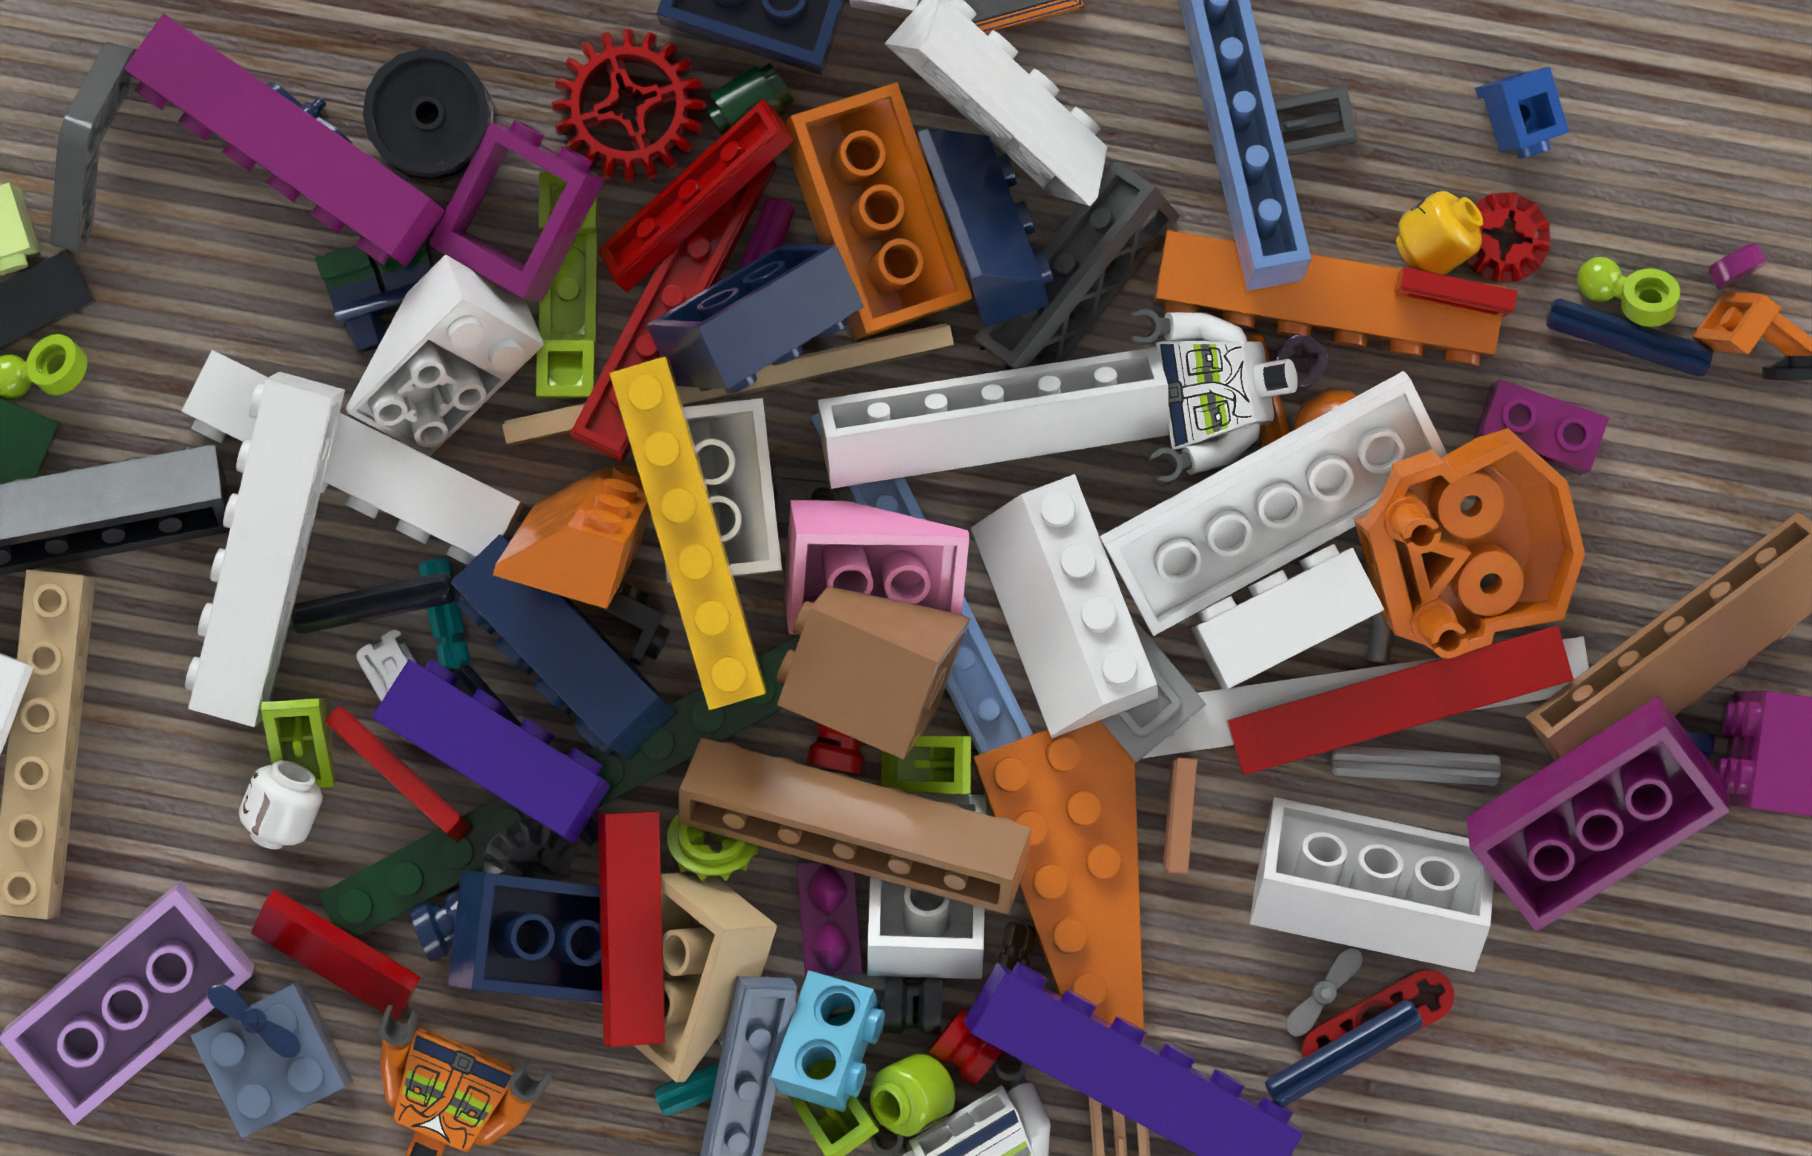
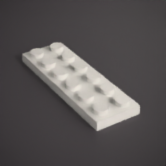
[1100,371,1447,636]

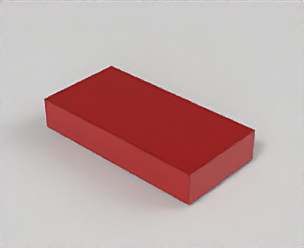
[1394,267,1518,318]

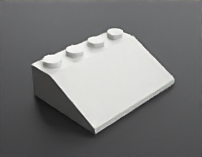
[885,0,1108,206]

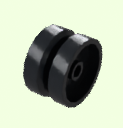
[363,48,496,184]

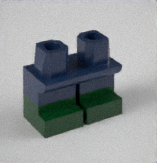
[315,239,434,353]

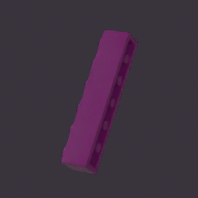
[124,13,445,267]

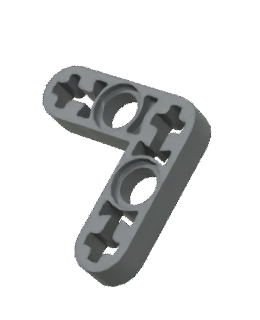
[51,42,136,253]

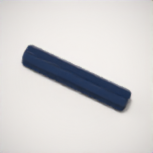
[1546,298,1713,377]
[1265,1000,1423,1107]

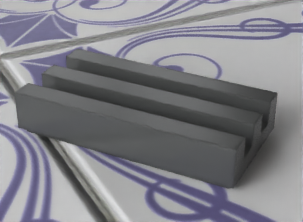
[1273,85,1358,156]

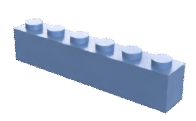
[1179,0,1311,291]

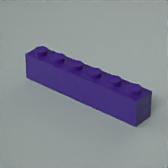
[964,962,1303,1156]

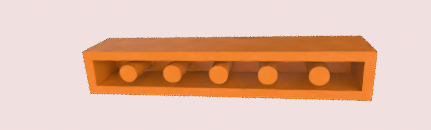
[1153,230,1506,367]

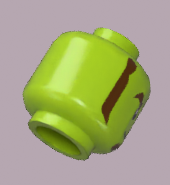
[870,1054,956,1137]

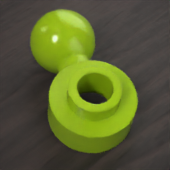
[1577,257,1680,327]
[0,334,88,400]

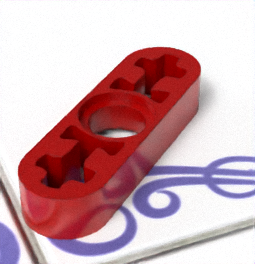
[1300,968,1454,1063]

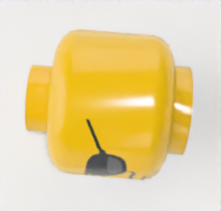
[1396,191,1483,275]

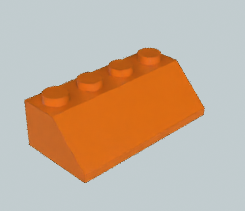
[784,82,973,343]
[493,464,651,609]

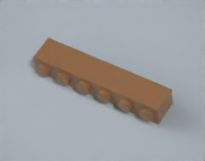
[1525,511,1812,761]
[679,737,1031,914]

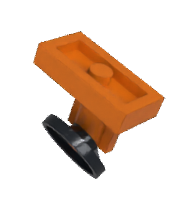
[1692,291,1812,380]

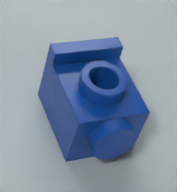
[1475,67,1569,159]

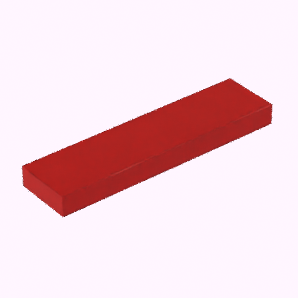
[598,99,794,292]
[598,811,665,1047]

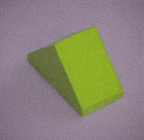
[261,698,335,788]
[881,735,971,794]
[787,1059,879,1156]

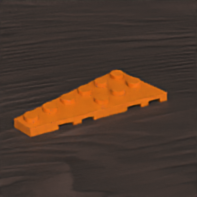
[971,720,1144,1041]

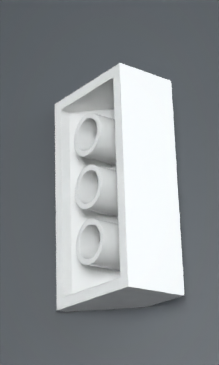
[971,474,1159,738]
[1250,797,1494,972]

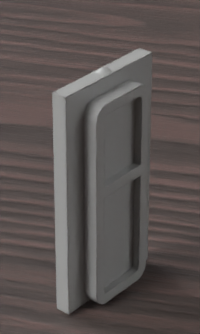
[1100,613,1206,763]

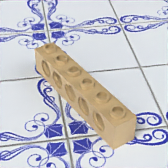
[0,570,96,920]

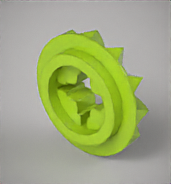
[667,813,758,882]

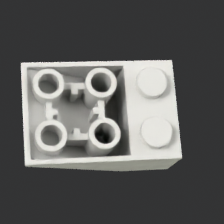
[346,255,544,457]

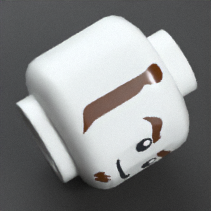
[239,760,323,849]

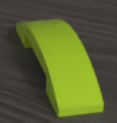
[536,172,598,398]

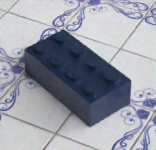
[450,534,677,759]

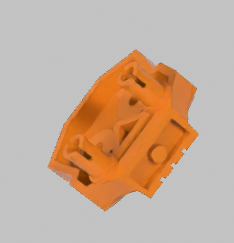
[1354,428,1585,659]

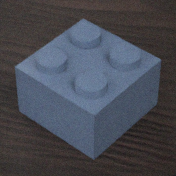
[191,980,354,1139]

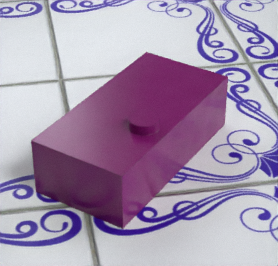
[1466,696,1730,932]

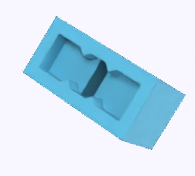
[771,970,885,1112]

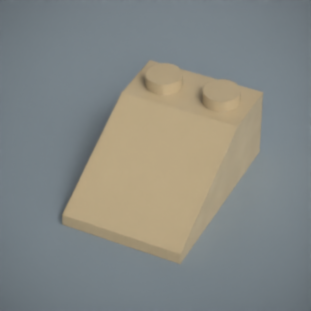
[633,872,777,1082]

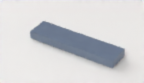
[700,976,797,1156]

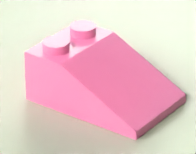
[783,500,969,634]

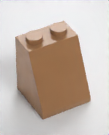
[776,586,971,760]

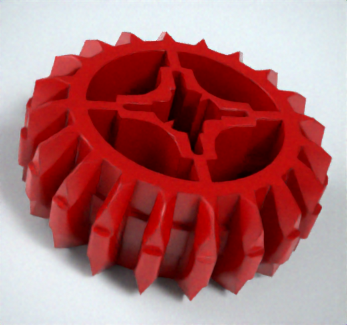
[552,29,706,184]

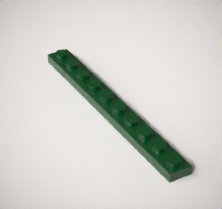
[317,635,800,938]

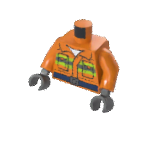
[379,1005,552,1156]

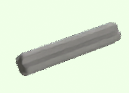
[1331,746,1501,786]

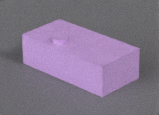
[0,880,255,1125]

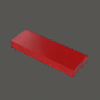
[324,706,472,843]
[251,889,421,1021]

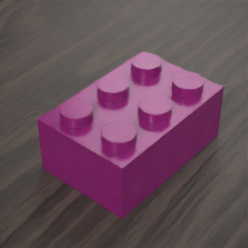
[1715,691,1812,816]

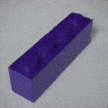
[372,659,611,844]

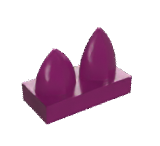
[797,861,862,978]

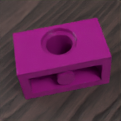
[1473,379,1609,475]

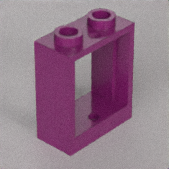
[428,120,605,301]

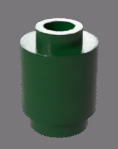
[706,63,794,136]

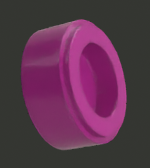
[1708,243,1768,290]

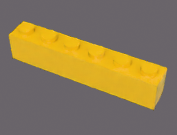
[609,356,767,710]

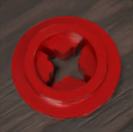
[1466,192,1551,283]

